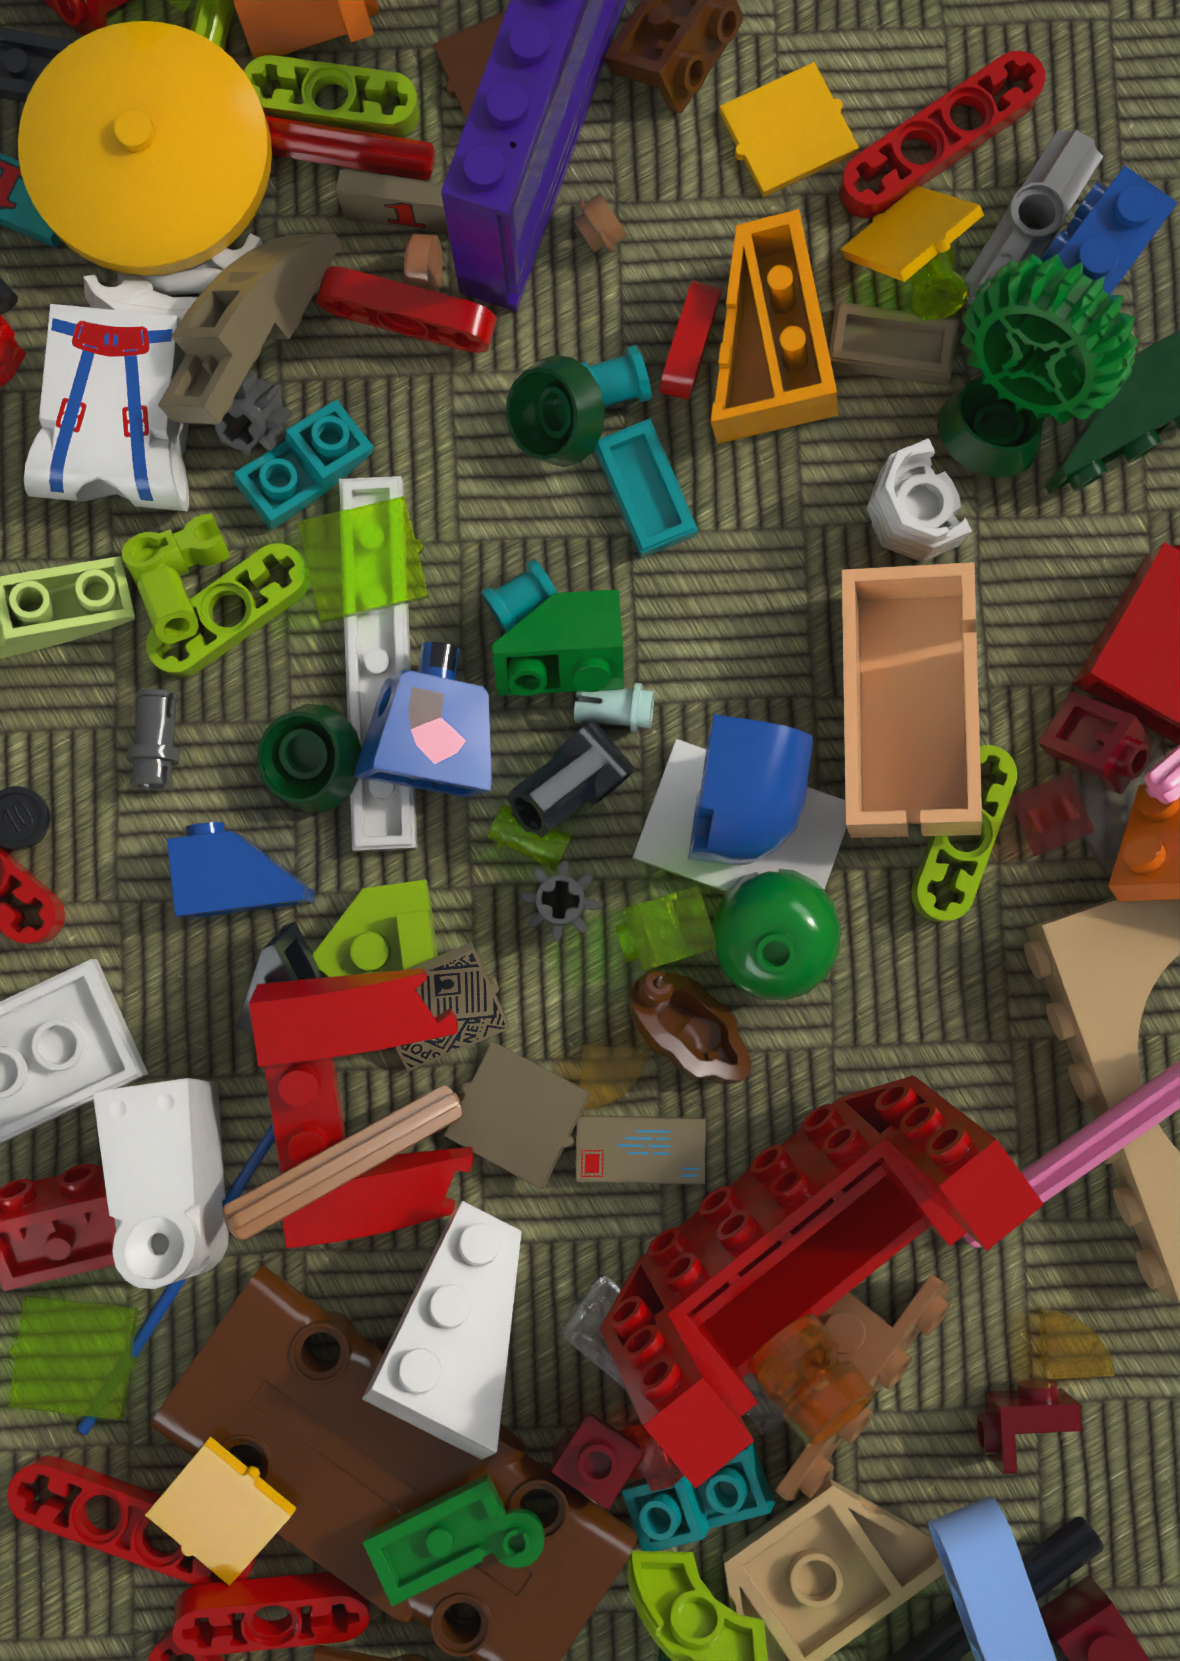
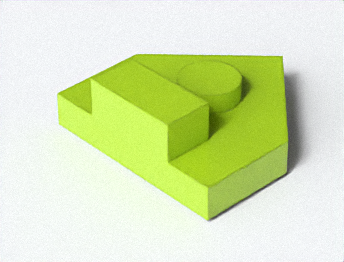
[312,879,438,977]

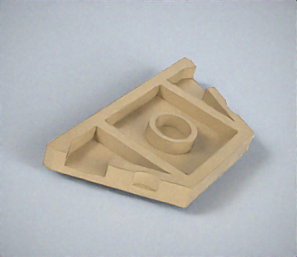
[722,1478,944,1661]

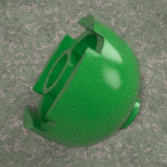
[712,869,841,1001]

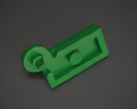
[362,1473,545,1607]

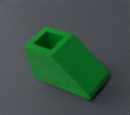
[492,589,624,696]

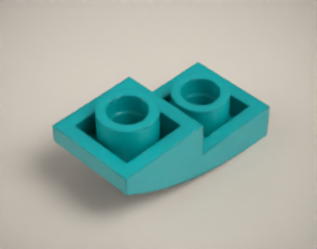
[234,399,374,531]
[621,1443,775,1551]

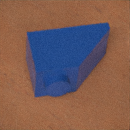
[167,822,315,919]

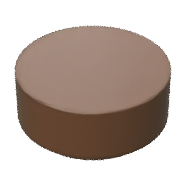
[404,234,442,292]

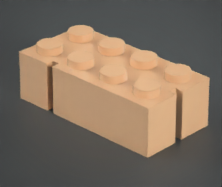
[842,562,982,838]

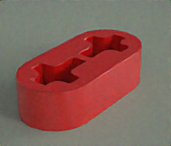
[659,280,722,401]

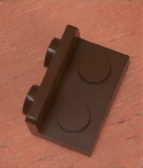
[603,0,743,113]

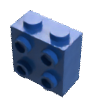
[1040,166,1178,295]

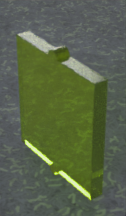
[297,496,429,623]
[8,1295,138,1420]

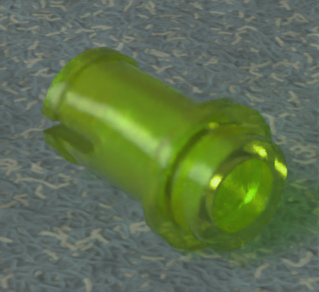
[487,803,572,871]

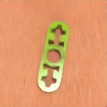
[244,55,420,138]
[146,543,310,678]
[911,745,1017,922]

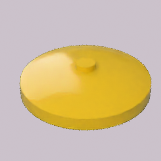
[18,21,272,276]

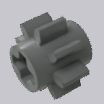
[215,371,291,456]
[521,861,601,942]

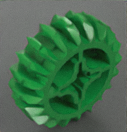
[961,253,1139,425]

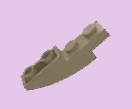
[158,234,341,425]

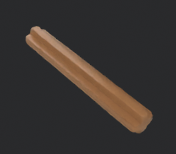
[222,1086,463,1241]

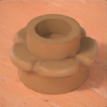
[573,193,628,253]

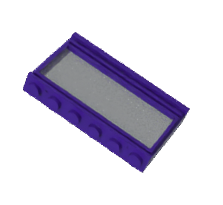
[441,0,627,312]

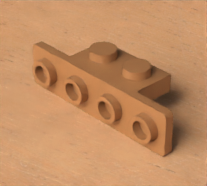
[762,1274,951,1501]

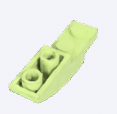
[0,556,135,659]

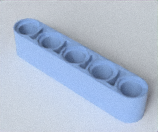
[928,1496,1057,1661]

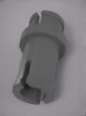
[127,689,180,790]

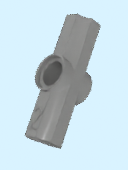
[958,129,1103,305]

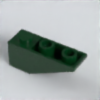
[1045,331,1180,494]

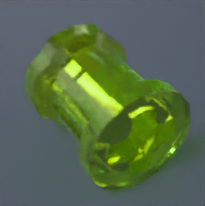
[906,244,968,320]

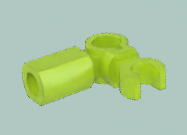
[121,513,231,645]

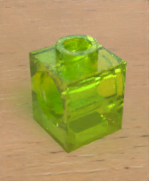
[615,885,718,972]

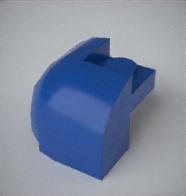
[688,714,813,865]

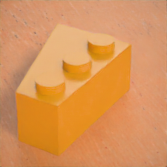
[711,209,839,444]

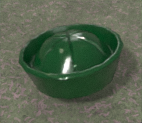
[506,355,605,467]
[937,378,1044,478]
[257,704,362,814]

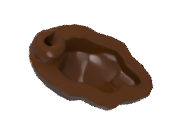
[629,970,751,1085]

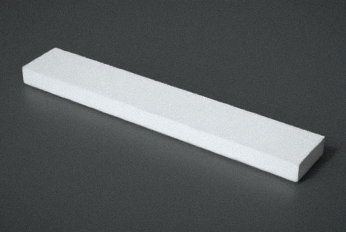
[339,476,418,852]

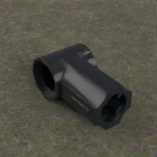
[507,721,636,838]

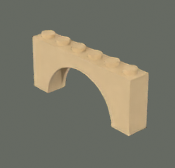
[1024,897,1180,1303]

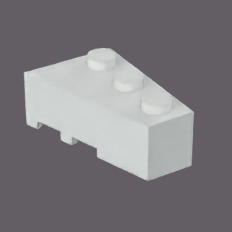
[362,1201,522,1460]

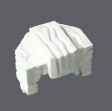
[866,438,972,562]

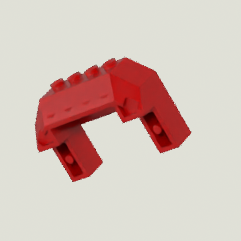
[599,1075,1044,1489]

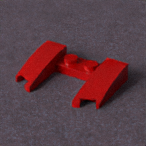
[249,968,474,1249]

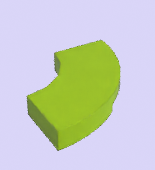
[626,1551,768,1661]

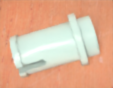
[574,683,654,733]

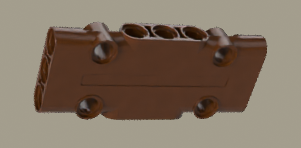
[149,1265,638,1661]

